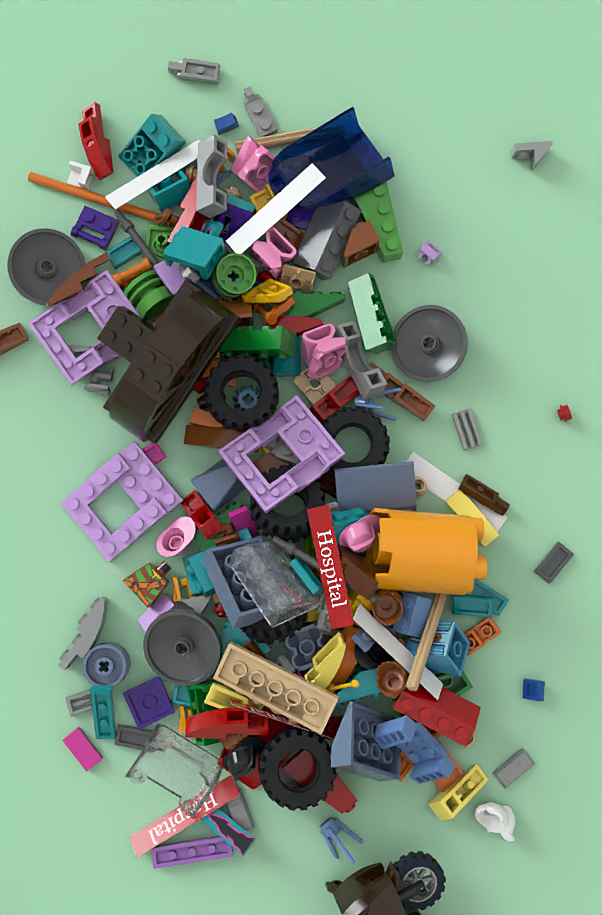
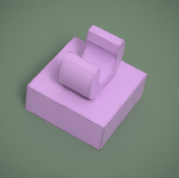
[418,241,442,265]

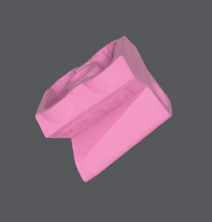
[230,136,281,192]
[250,226,296,280]
[302,323,347,379]

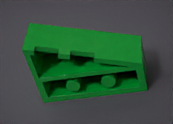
[187,681,225,746]

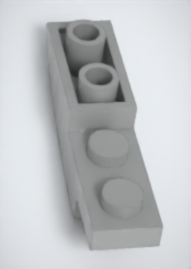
[58,597,108,670]

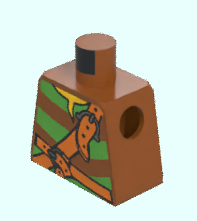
[123,560,172,608]

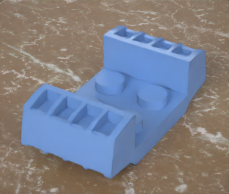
[374,715,455,784]

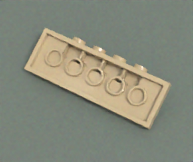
[213,641,339,734]

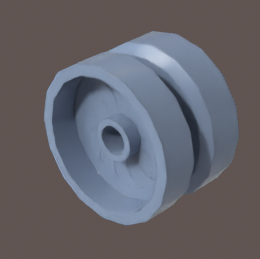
[82,642,131,687]

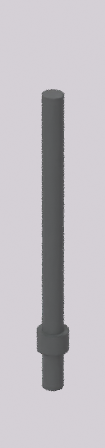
[114,209,159,267]
[271,536,379,603]

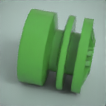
[211,253,257,299]
[124,270,175,321]

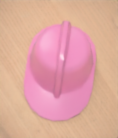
[339,514,380,553]
[156,517,196,557]

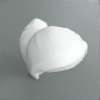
[474,802,515,842]

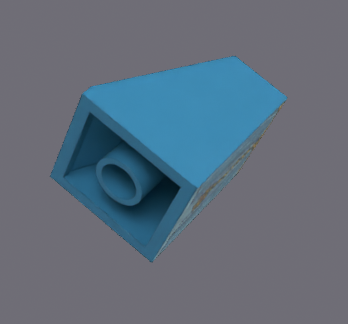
[404,621,470,677]

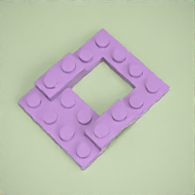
[28,270,140,386]
[218,396,345,513]
[61,441,184,562]

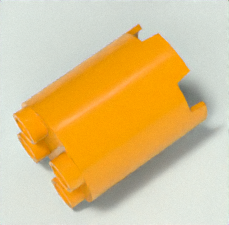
[363,508,487,595]

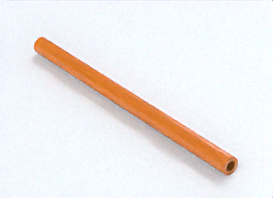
[28,172,170,227]

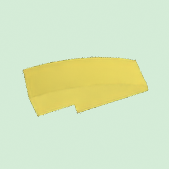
[445,490,499,547]
[304,632,346,689]
[204,683,264,713]

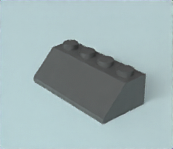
[291,195,361,280]

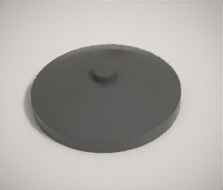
[7,228,85,305]
[391,305,468,382]
[143,608,222,686]

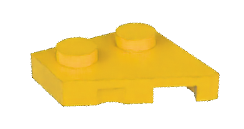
[241,279,293,303]

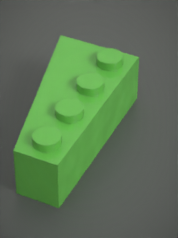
[349,181,403,263]

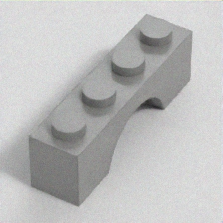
[196,135,228,218]
[333,321,387,400]

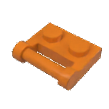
[112,258,153,290]
[252,296,295,325]

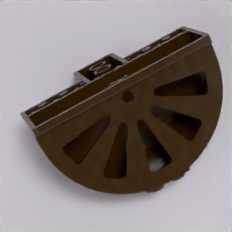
[97,280,240,443]

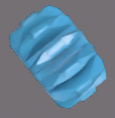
[232,384,260,411]

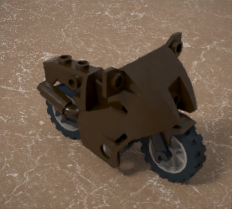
[325,851,446,915]

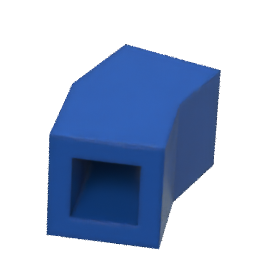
[214,112,239,135]

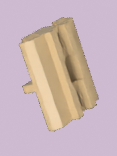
[280,264,316,294]
[293,367,336,404]

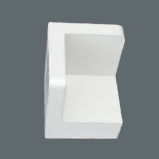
[67,161,94,191]

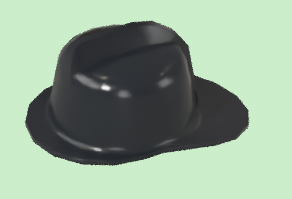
[354,642,395,669]
[222,736,264,780]

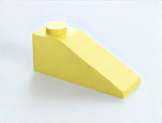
[428,764,489,821]

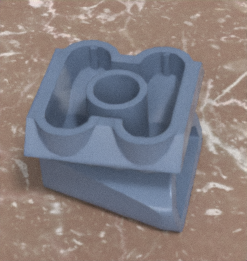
[191,459,246,512]
[284,622,327,672]

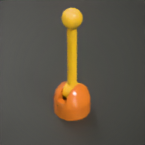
[326,679,359,694]

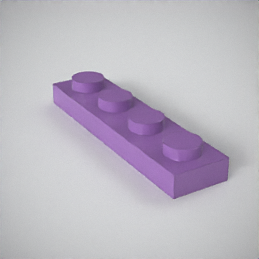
[151,836,233,869]

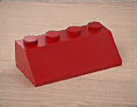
[391,672,481,747]

